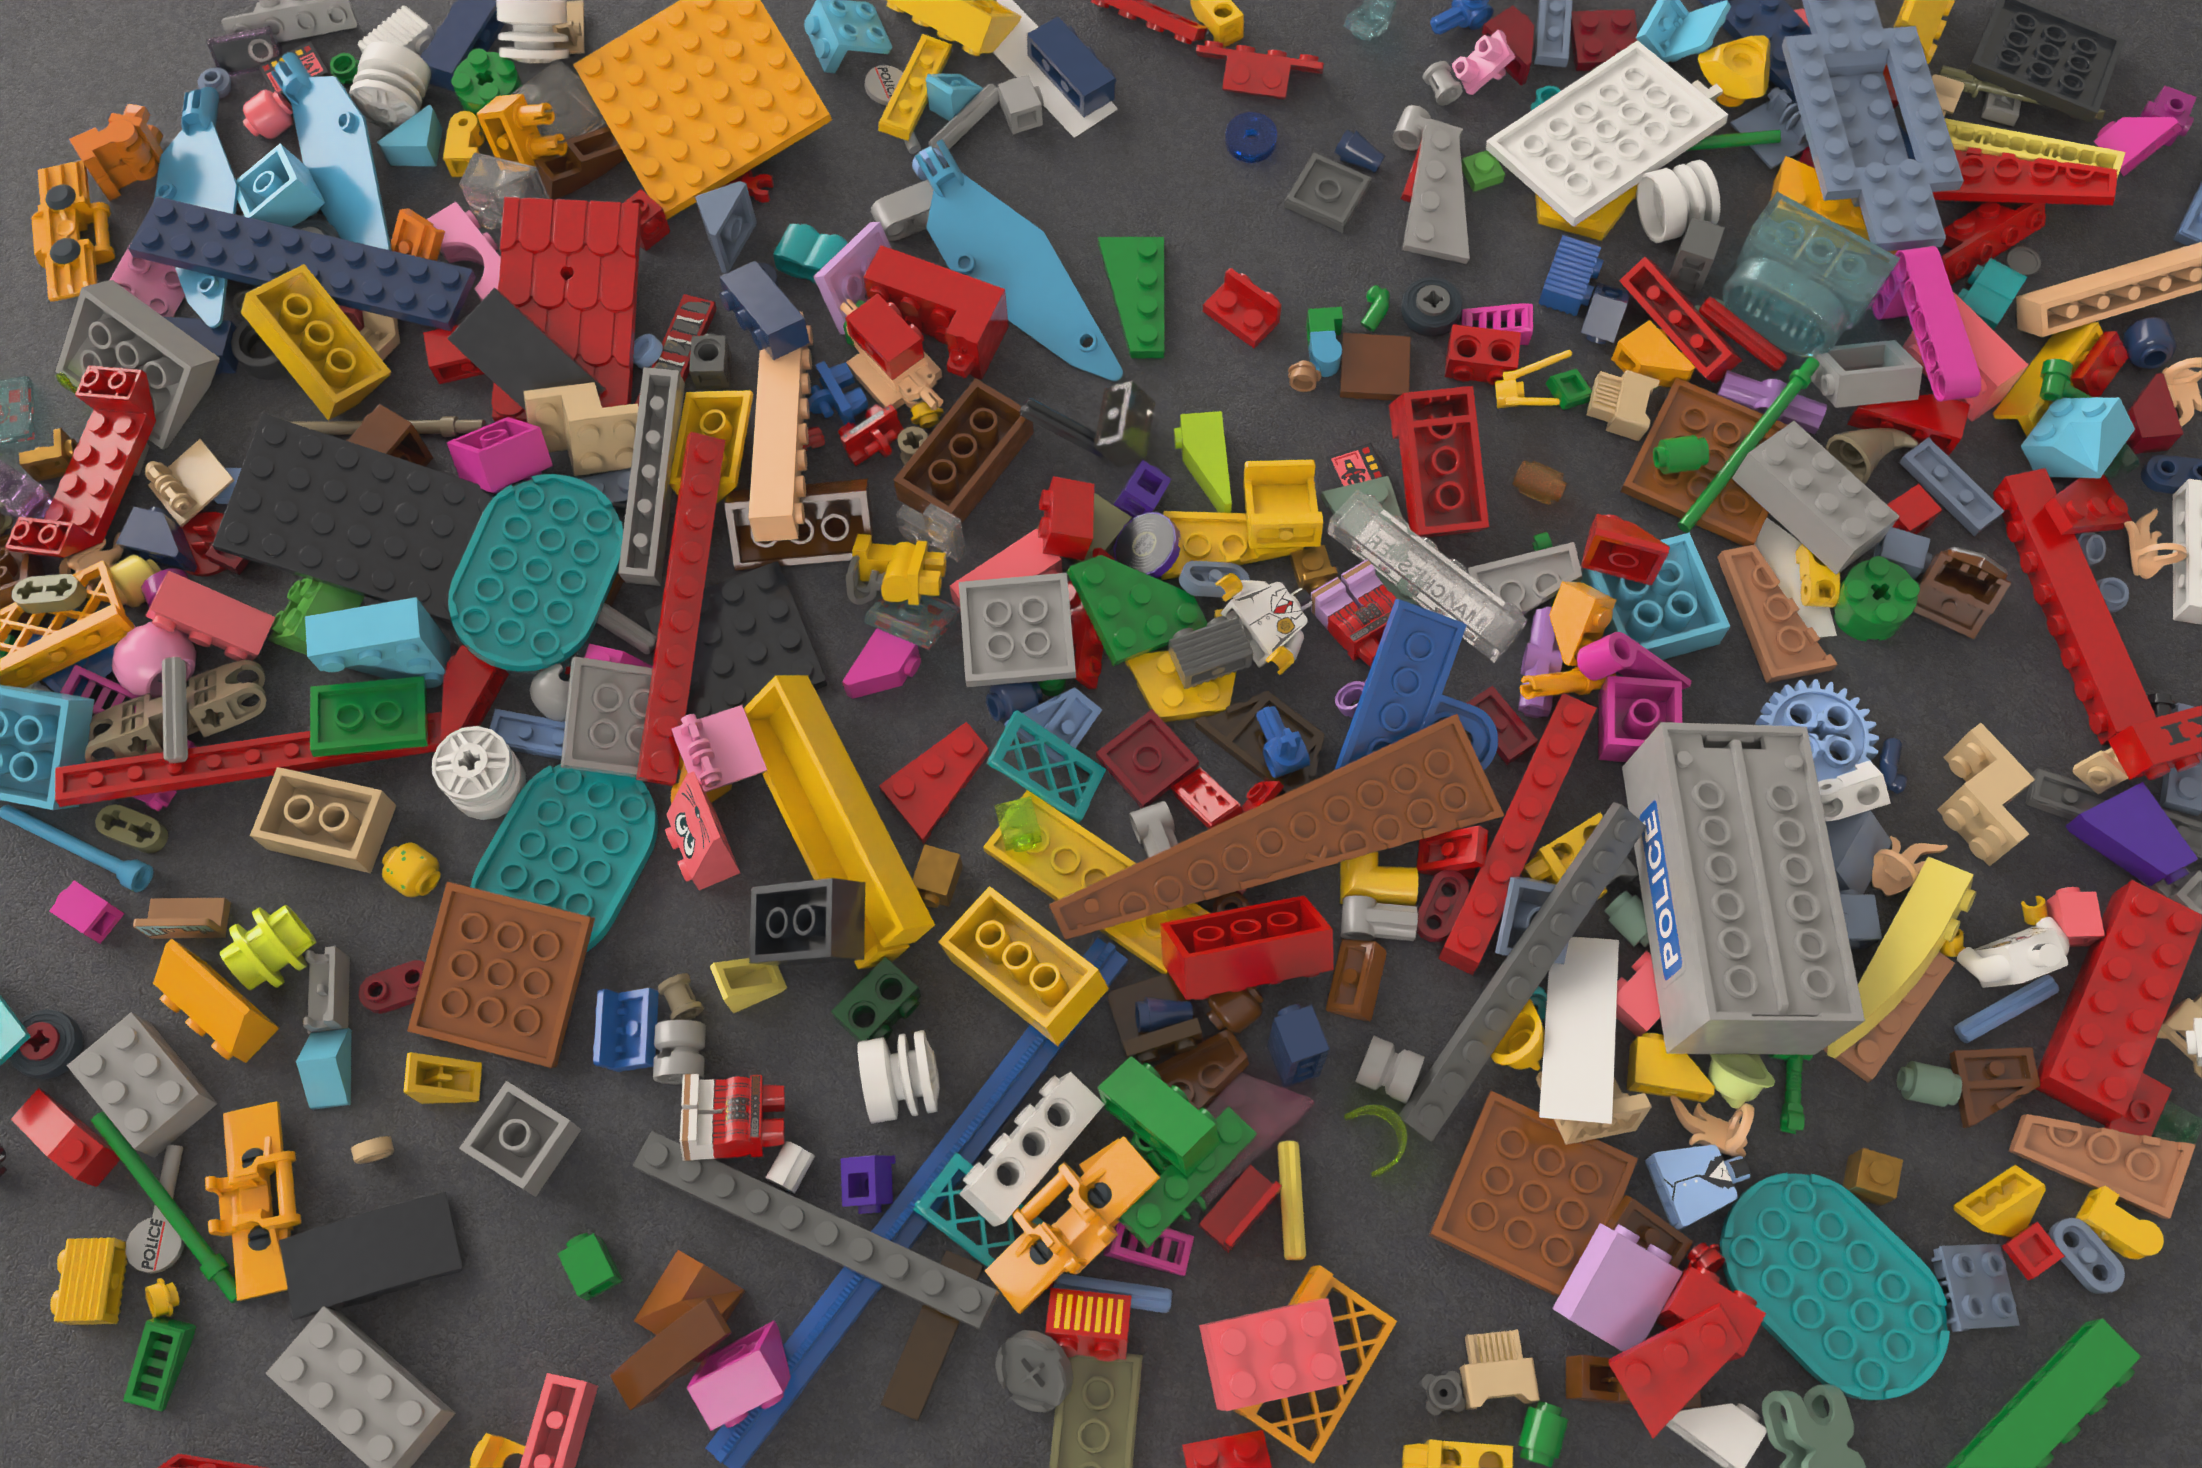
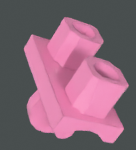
[1452,30,1515,95]

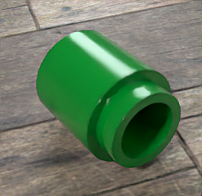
[1653,435,1709,474]
[1518,1401,1569,1468]

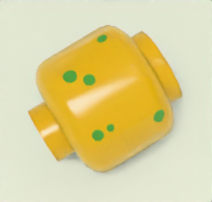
[382,842,441,898]

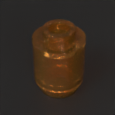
[1512,460,1568,506]

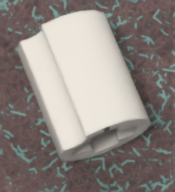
[766,1141,815,1194]

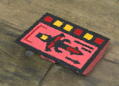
[258,41,328,94]
[1326,443,1395,494]

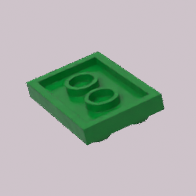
[310,676,428,757]

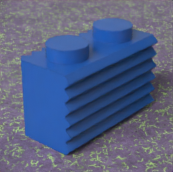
[1538,235,1604,316]

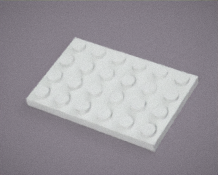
[1486,40,1728,227]

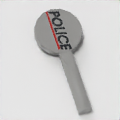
[864,65,921,154]
[126,1145,184,1274]

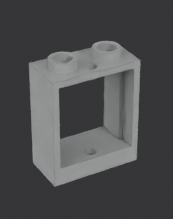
[1810,340,1923,408]

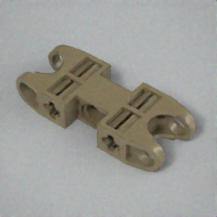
[85,660,267,763]

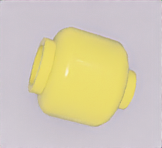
[110,555,161,608]

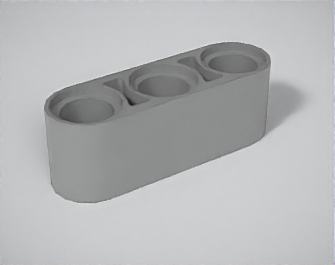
[871,180,933,241]

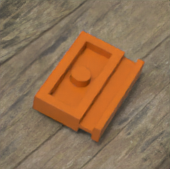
[390,209,445,261]

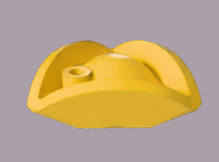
[1698,35,1770,99]

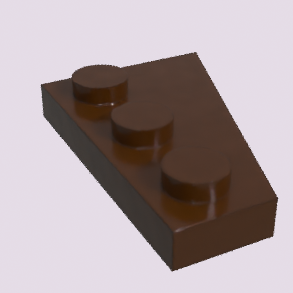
[1153,1029,1249,1110]

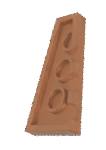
[1717,545,1838,683]
[1823,952,1955,1083]
[2008,1114,2196,1219]

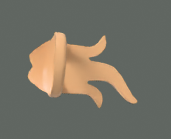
[2162,357,2202,427]
[2124,509,2187,579]
[59,532,123,591]
[1872,836,1948,897]
[1670,1095,1754,1157]

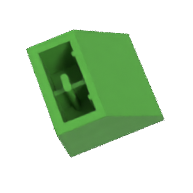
[268,578,365,655]

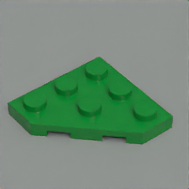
[1067,555,1208,666]

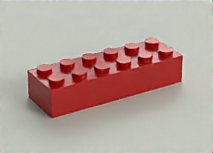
[2036,880,2202,1125]

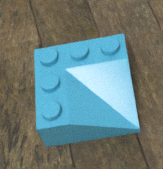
[1581,533,1730,660]
[305,597,451,688]
[0,685,94,810]

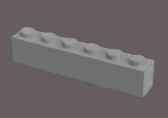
[618,367,685,586]

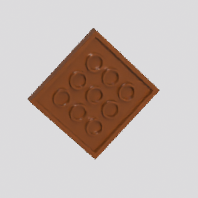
[1620,377,1787,546]
[407,882,595,1068]
[1429,1091,1638,1298]

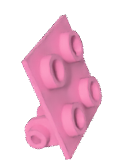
[110,243,185,317]
[671,705,767,792]

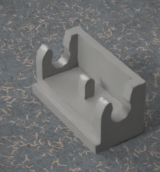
[303,946,350,1034]

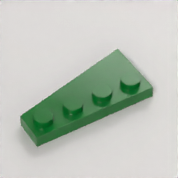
[1098,237,1164,358]

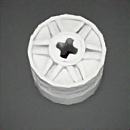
[496,0,569,63]
[349,41,431,130]
[1636,160,1720,243]
[432,726,526,820]
[858,1030,940,1124]

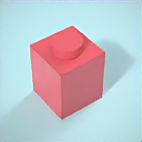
[2046,887,2105,947]

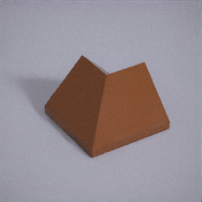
[634,1250,745,1362]

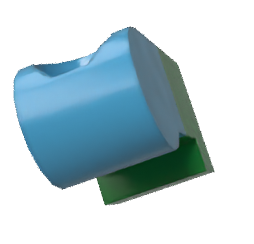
[1306,307,1343,377]

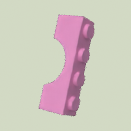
[426,202,501,301]

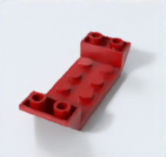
[5,365,156,558]

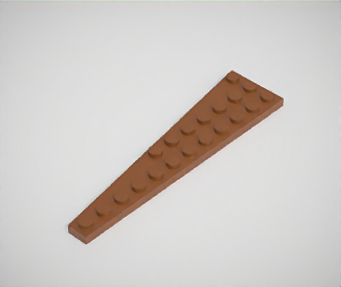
[1048,714,1504,940]

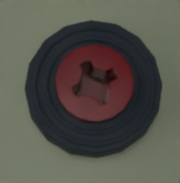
[9,1009,83,1079]

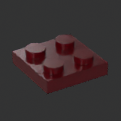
[1570,9,1638,71]
[1096,709,1199,809]

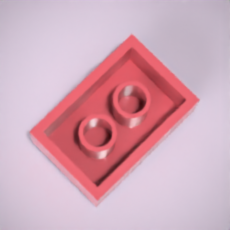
[1903,293,2028,422]
[1199,1298,1347,1411]

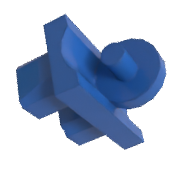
[808,361,869,425]

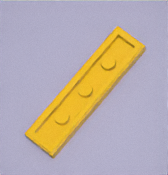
[878,34,952,141]

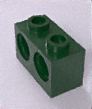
[831,957,921,1042]

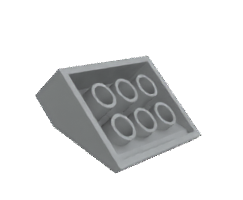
[56,280,220,450]

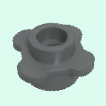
[1421,1371,1466,1416]

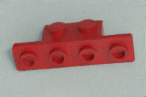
[1196,41,1324,99]
[1941,202,2046,285]
[1067,547,1115,689]

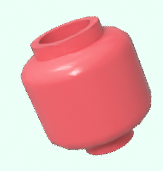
[243,90,293,139]

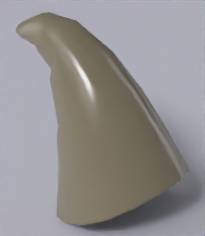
[1825,428,1918,484]

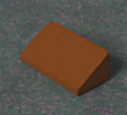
[1325,939,1386,1021]

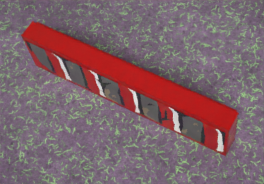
[635,294,717,407]

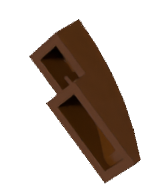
[534,126,626,200]
[610,1297,731,1411]
[1566,1355,1701,1409]

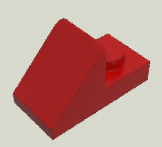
[1417,826,1488,880]

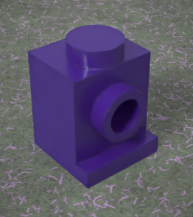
[1113,460,1172,519]
[841,1155,895,1214]

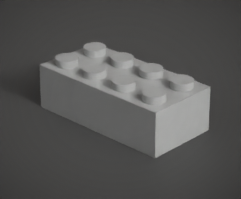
[1732,421,1900,575]
[265,1306,455,1468]

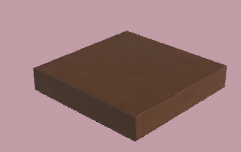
[1340,333,1411,401]

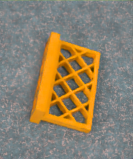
[0,560,135,688]
[1233,1265,1397,1464]

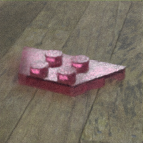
[1200,1073,1315,1208]

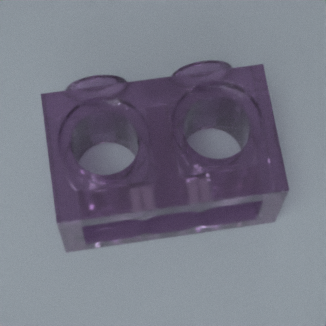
[0,461,53,519]

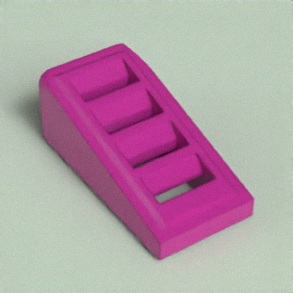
[1461,303,1533,345]
[60,665,140,715]
[1103,1219,1194,1276]

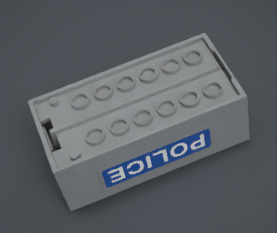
[1622,722,1865,1055]

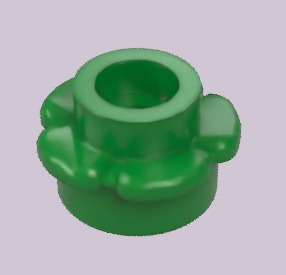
[330,53,359,84]

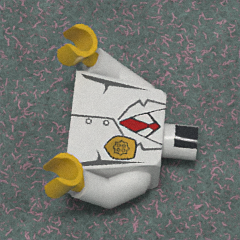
[1215,573,1312,675]
[1940,896,2070,988]

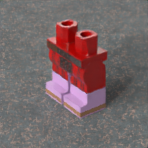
[1311,559,1397,667]

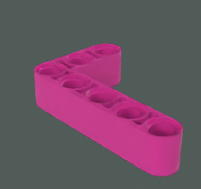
[1872,246,1981,402]

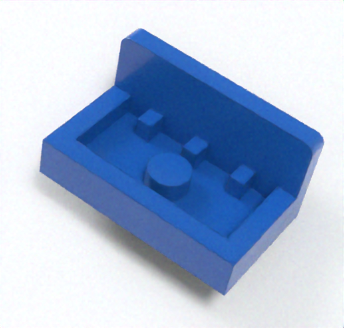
[593,988,659,1072]

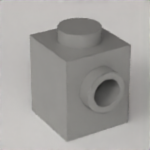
[998,75,1044,134]

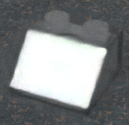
[510,59,606,142]
[459,152,549,229]

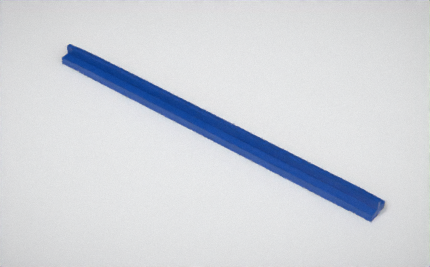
[705,938,1128,1468]

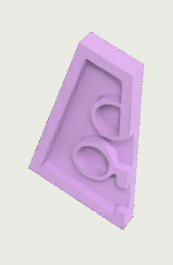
[813,222,892,334]

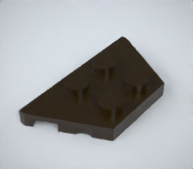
[1195,691,1325,795]

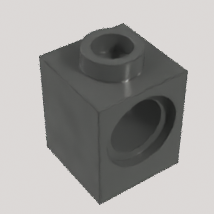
[689,334,731,389]

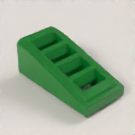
[123,1316,197,1411]

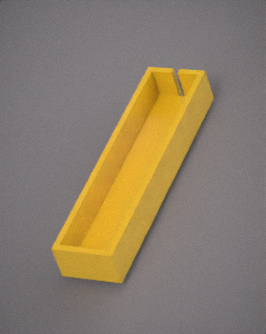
[744,675,935,969]

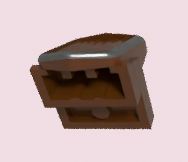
[1913,547,2011,639]

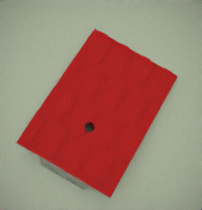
[492,197,642,423]

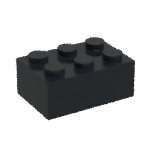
[749,878,865,966]

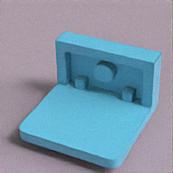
[804,0,892,73]
[1636,0,1731,63]

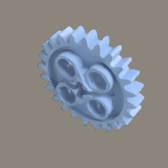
[1755,679,1879,782]

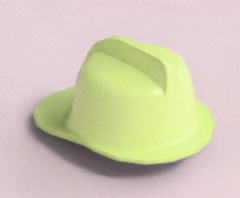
[1708,1054,1775,1109]

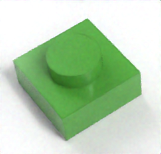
[1461,151,1505,192]

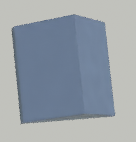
[695,181,757,274]
[1826,810,1892,895]
[1495,877,1569,965]

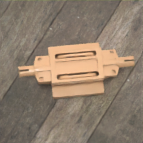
[840,299,943,411]

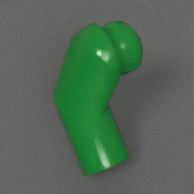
[1360,285,1390,332]

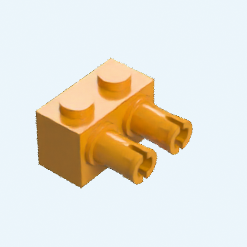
[476,94,568,175]

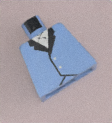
[1645,1145,1750,1231]

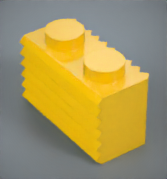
[51,1238,127,1325]

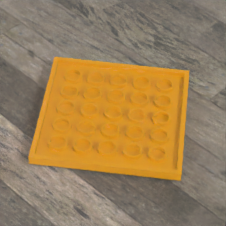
[573,0,833,219]

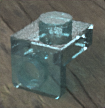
[1343,0,1397,41]

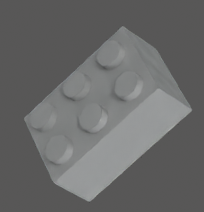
[67,1012,218,1158]

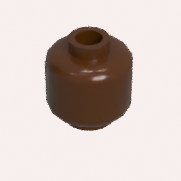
[1206,986,1265,1033]

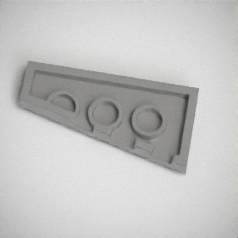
[1402,123,1470,264]

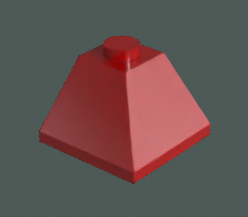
[1581,514,1670,586]

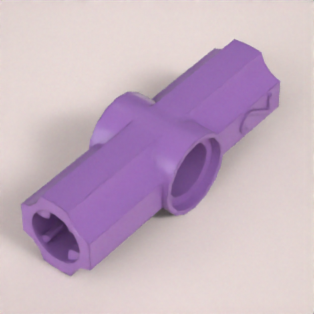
[1717,370,1827,434]
[1518,607,1563,718]

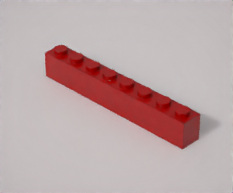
[1992,468,2156,745]
[1438,693,1597,975]

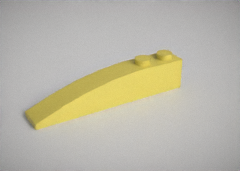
[1944,118,2126,178]
[1827,857,1976,1059]

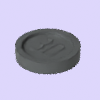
[2005,246,2041,278]

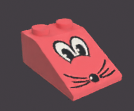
[665,771,740,890]

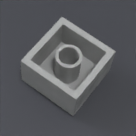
[459,1081,581,1197]

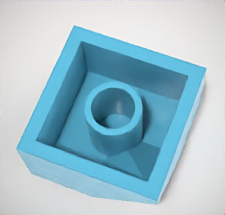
[236,144,325,227]
[2021,397,2135,478]

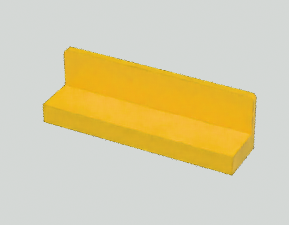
[1993,322,2103,437]

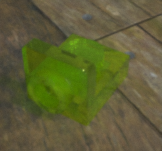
[994,796,1042,852]

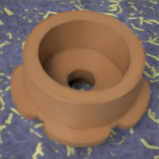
[1288,361,1321,392]

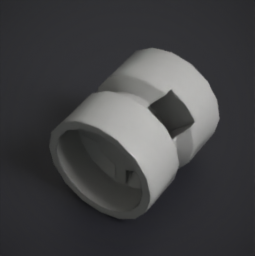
[653,1020,706,1085]
[1355,1035,1425,1104]

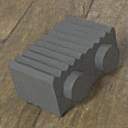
[1169,616,1253,689]

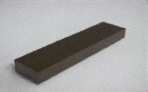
[880,1250,984,1421]

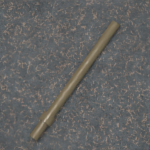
[291,416,486,437]

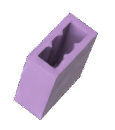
[1552,1223,1683,1352]

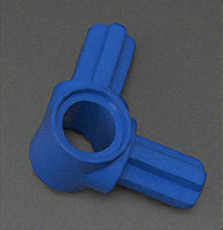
[1430,0,1494,34]
[1256,706,1310,779]

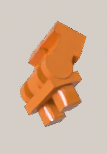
[69,104,163,202]

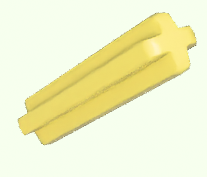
[1277,1141,1306,1261]

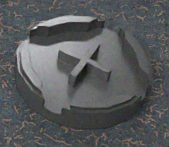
[995,1330,1074,1412]

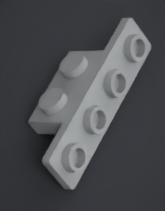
[221,0,358,44]

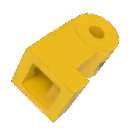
[1190,0,1244,48]
[443,111,485,177]
[1795,544,1840,608]
[2076,1186,2164,1259]

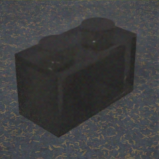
[1094,381,1155,467]

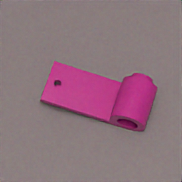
[1577,632,1691,690]

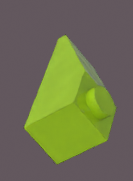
[1174,411,1232,513]

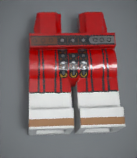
[680,1074,785,1161]

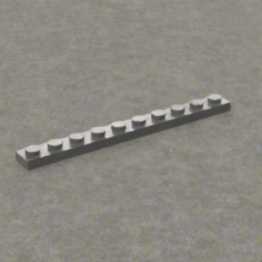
[1398,802,1647,1142]
[632,1131,1000,1331]

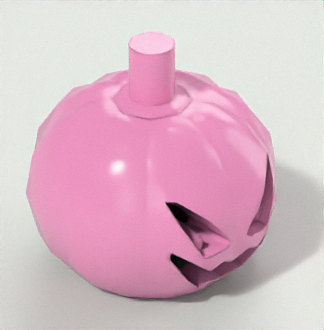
[112,622,197,698]

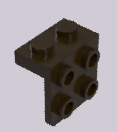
[1108,973,1203,1065]

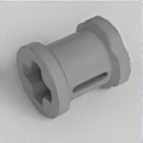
[1423,61,1463,106]

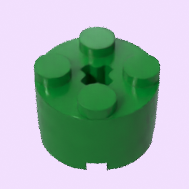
[451,49,527,126]
[1834,556,1920,641]

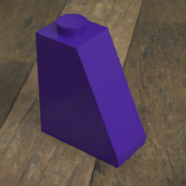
[2065,782,2198,887]

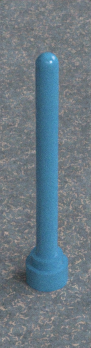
[0,805,153,892]

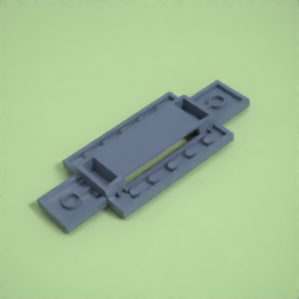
[1782,0,1964,252]

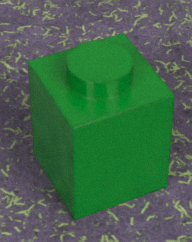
[557,1233,623,1301]

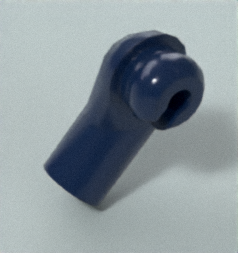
[1879,738,1907,794]

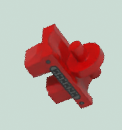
[838,404,904,467]

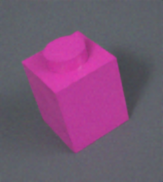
[49,880,125,944]

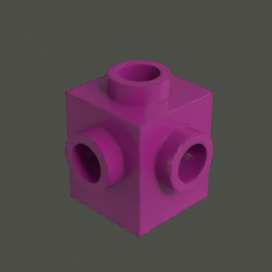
[2140,85,2197,147]

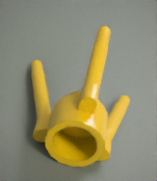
[1495,350,1572,409]

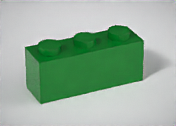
[1098,1056,1220,1176]

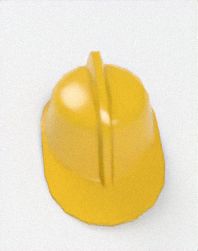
[1490,999,1545,1071]

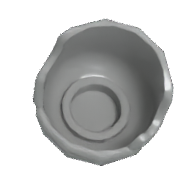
[530,664,569,722]

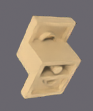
[524,382,639,476]
[1937,723,2035,867]

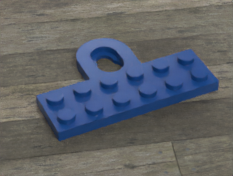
[1334,599,1498,770]

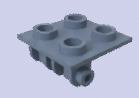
[1730,87,1809,169]
[1931,1244,2020,1332]

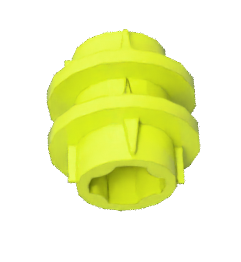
[219,905,317,991]

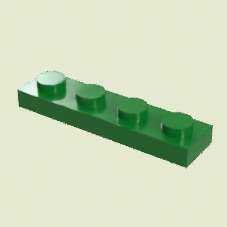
[1118,1106,1257,1249]

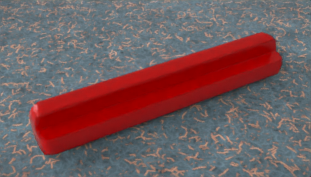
[1699,297,1787,371]

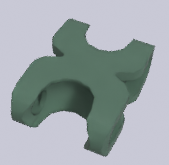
[1762,1384,1866,1468]

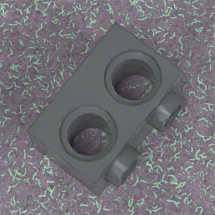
[1669,218,1725,298]

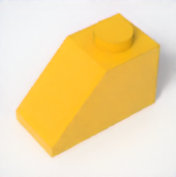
[1626,1033,1715,1102]

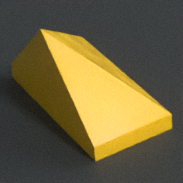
[1953,1165,2046,1238]

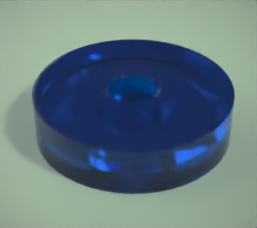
[1225,112,1277,163]

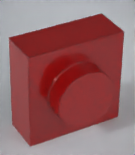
[2001,1222,2064,1280]

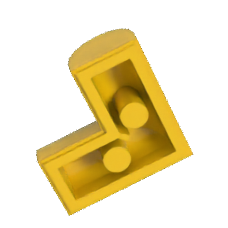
[1340,851,1418,907]

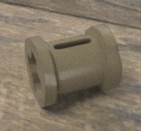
[897,426,928,466]
[658,973,704,1020]

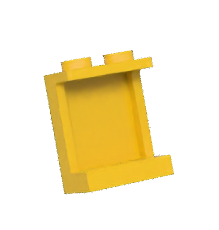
[1243,460,1323,548]

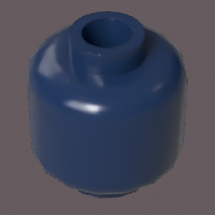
[2123,317,2177,369]
[986,681,1042,724]

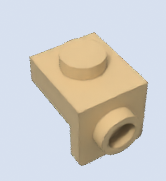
[1932,74,1965,117]
[360,311,400,361]
[2073,747,2128,795]

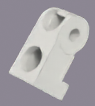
[1818,761,1891,821]

